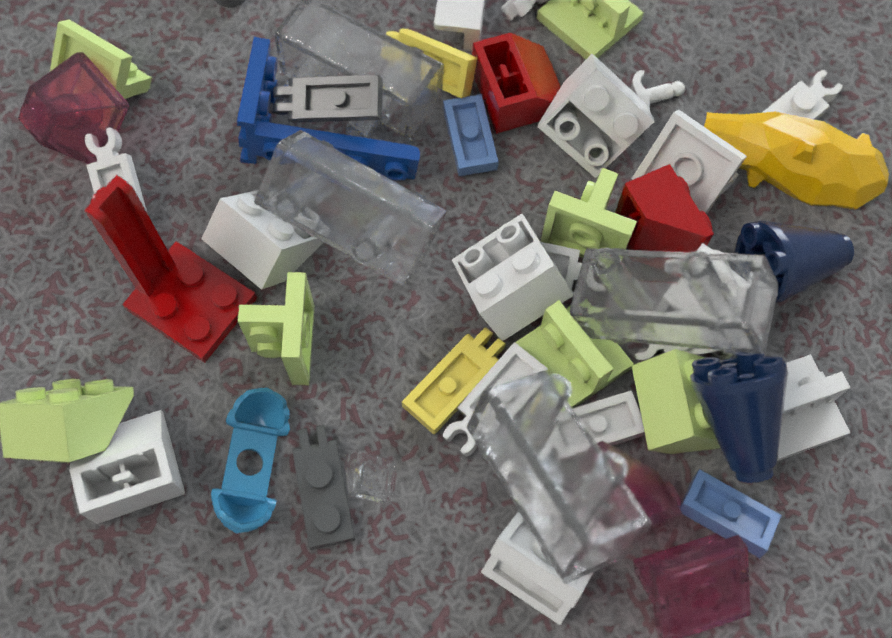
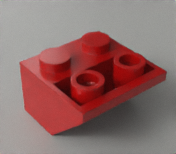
[472,32,561,134]
[615,164,714,270]

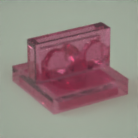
[633,533,751,638]

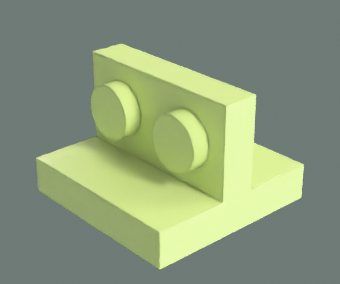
[536,0,644,59]
[46,20,152,130]
[541,168,637,271]
[238,272,314,385]
[515,298,634,412]

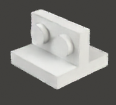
[632,110,747,214]
[777,354,850,461]
[481,502,604,625]

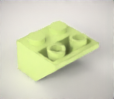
[632,349,720,454]
[0,379,134,462]

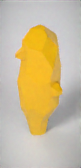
[704,112,889,210]

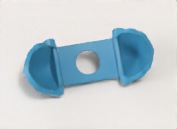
[211,388,290,534]

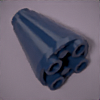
[730,221,854,305]
[690,347,788,483]

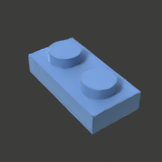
[443,94,498,176]
[677,469,782,558]

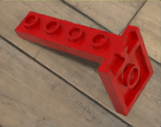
[84,174,257,363]

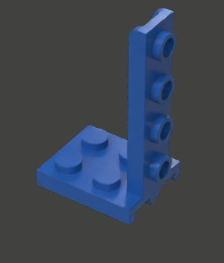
[237,37,420,181]

